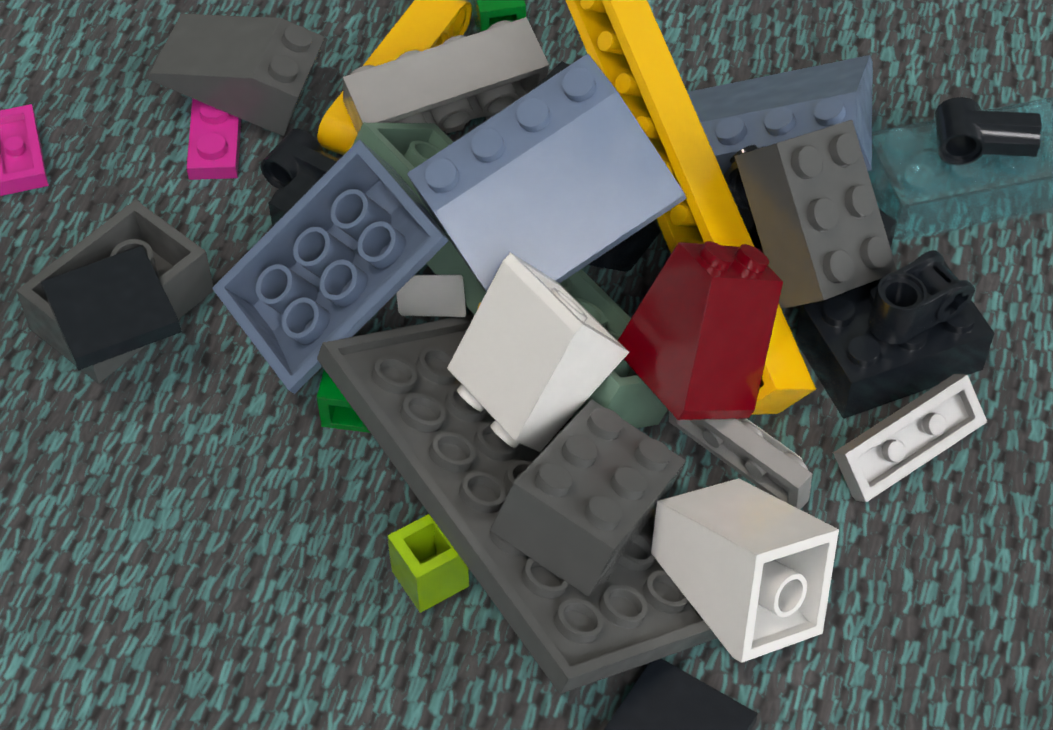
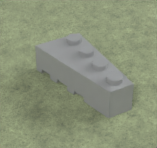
[343,17,549,134]

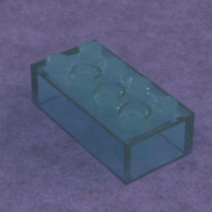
[868,97,1053,243]

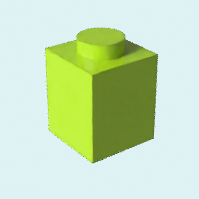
[387,514,469,613]

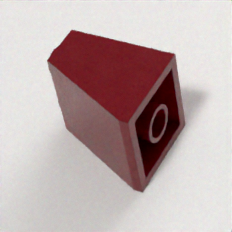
[618,241,783,420]

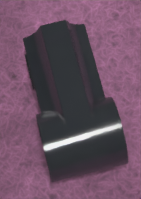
[935,97,1042,166]
[260,128,339,189]

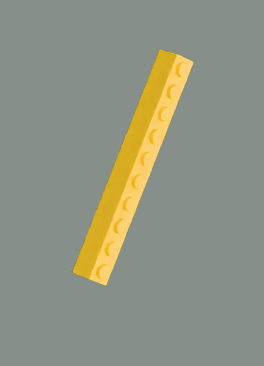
[565,0,816,415]

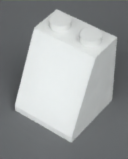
[447,252,629,452]
[651,478,839,663]

